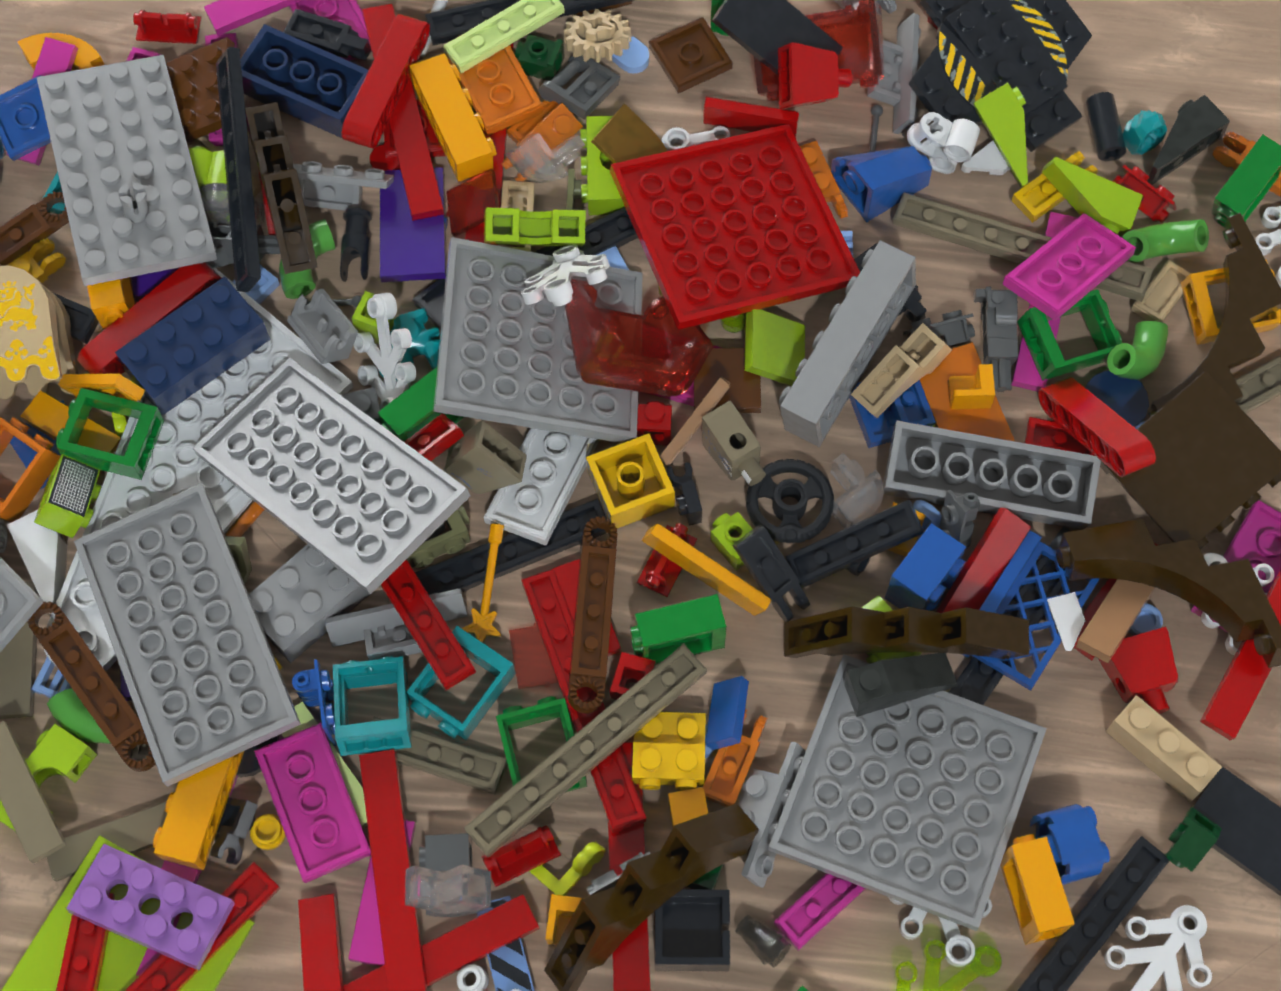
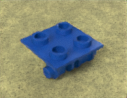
[292,659,337,746]

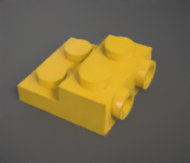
[632,712,706,791]

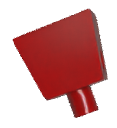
[778,42,853,109]
[1098,626,1178,714]

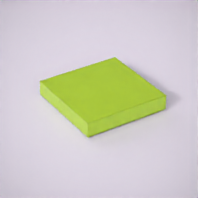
[745,309,805,386]

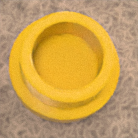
[250,814,286,850]

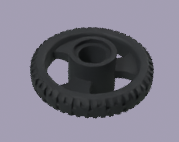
[746,459,834,544]

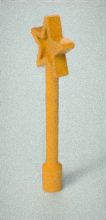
[462,524,504,643]

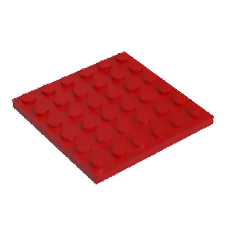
[610,124,860,330]

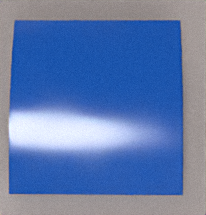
[849,380,936,448]

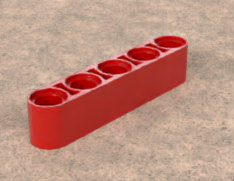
[341,14,430,149]
[77,262,222,375]
[1038,377,1156,477]

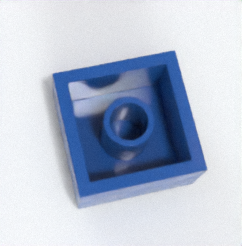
[884,523,966,611]

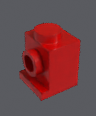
[637,401,672,446]
[610,652,656,700]

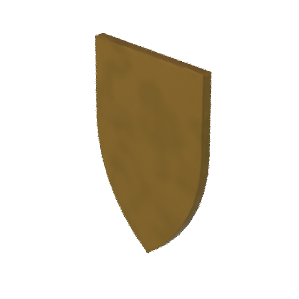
[591,103,667,164]

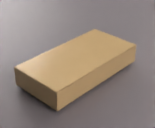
[1131,260,1191,322]

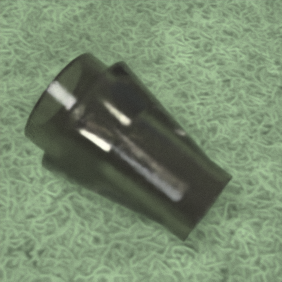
[735,915,791,968]

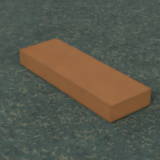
[659,376,731,465]
[1076,579,1155,663]

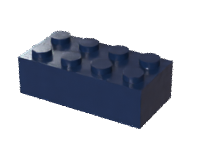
[241,24,369,138]
[115,277,270,416]

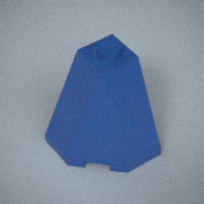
[831,146,932,222]

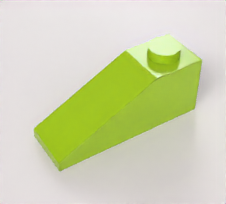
[974,83,1028,188]
[1042,157,1143,237]

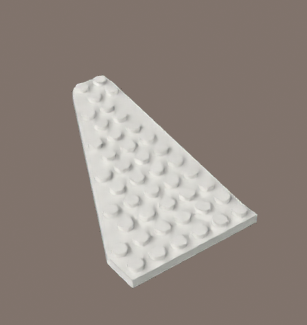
[44,268,353,671]

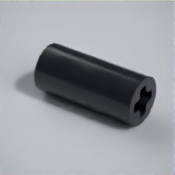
[1086,92,1126,161]

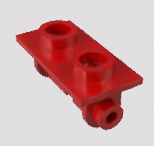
[133,10,201,44]
[1112,164,1177,223]
[637,523,697,597]
[481,825,561,887]

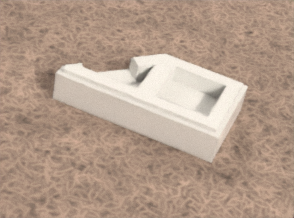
[961,140,1027,175]

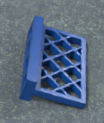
[962,530,1100,691]

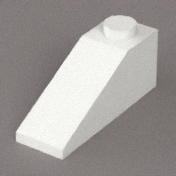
[7,510,67,615]

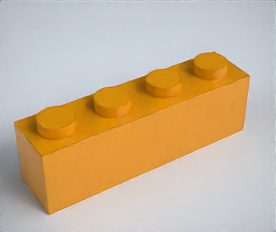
[409,53,496,182]
[153,751,244,871]

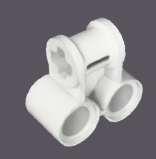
[907,112,980,174]

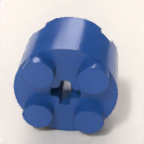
[1030,804,1110,885]

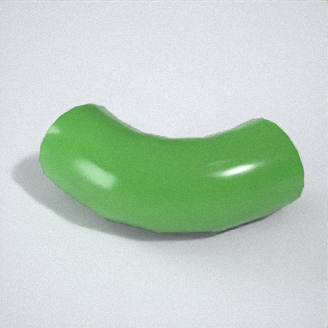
[279,219,336,299]
[1122,219,1209,263]
[1107,321,1168,380]
[47,688,111,744]

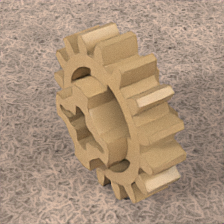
[564,9,631,63]

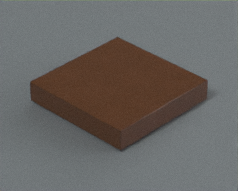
[649,17,733,94]
[693,348,761,413]

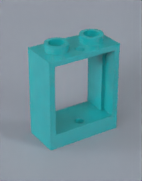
[406,626,516,740]
[333,656,412,756]

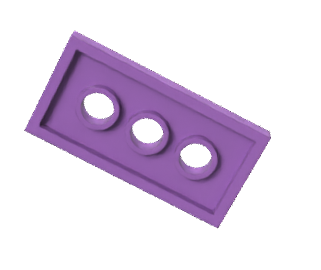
[66,844,235,970]

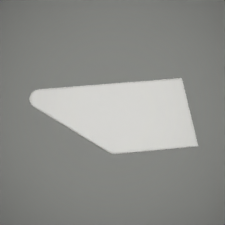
[1047,592,1085,651]

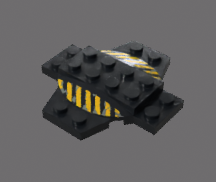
[909,0,1093,152]

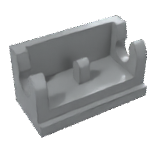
[287,289,358,364]

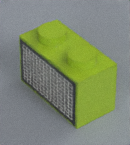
[34,454,101,538]

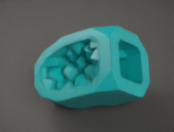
[1123,110,1167,155]

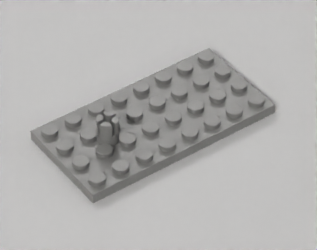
[37,55,217,286]
[192,358,471,595]
[74,483,301,787]

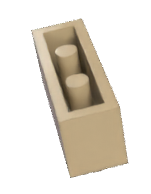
[1106,695,1222,802]

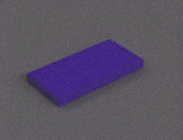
[380,167,446,283]

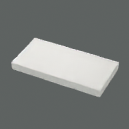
[483,428,600,546]

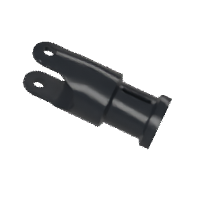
[340,208,372,282]

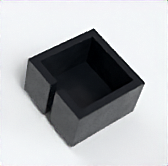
[655,889,730,972]

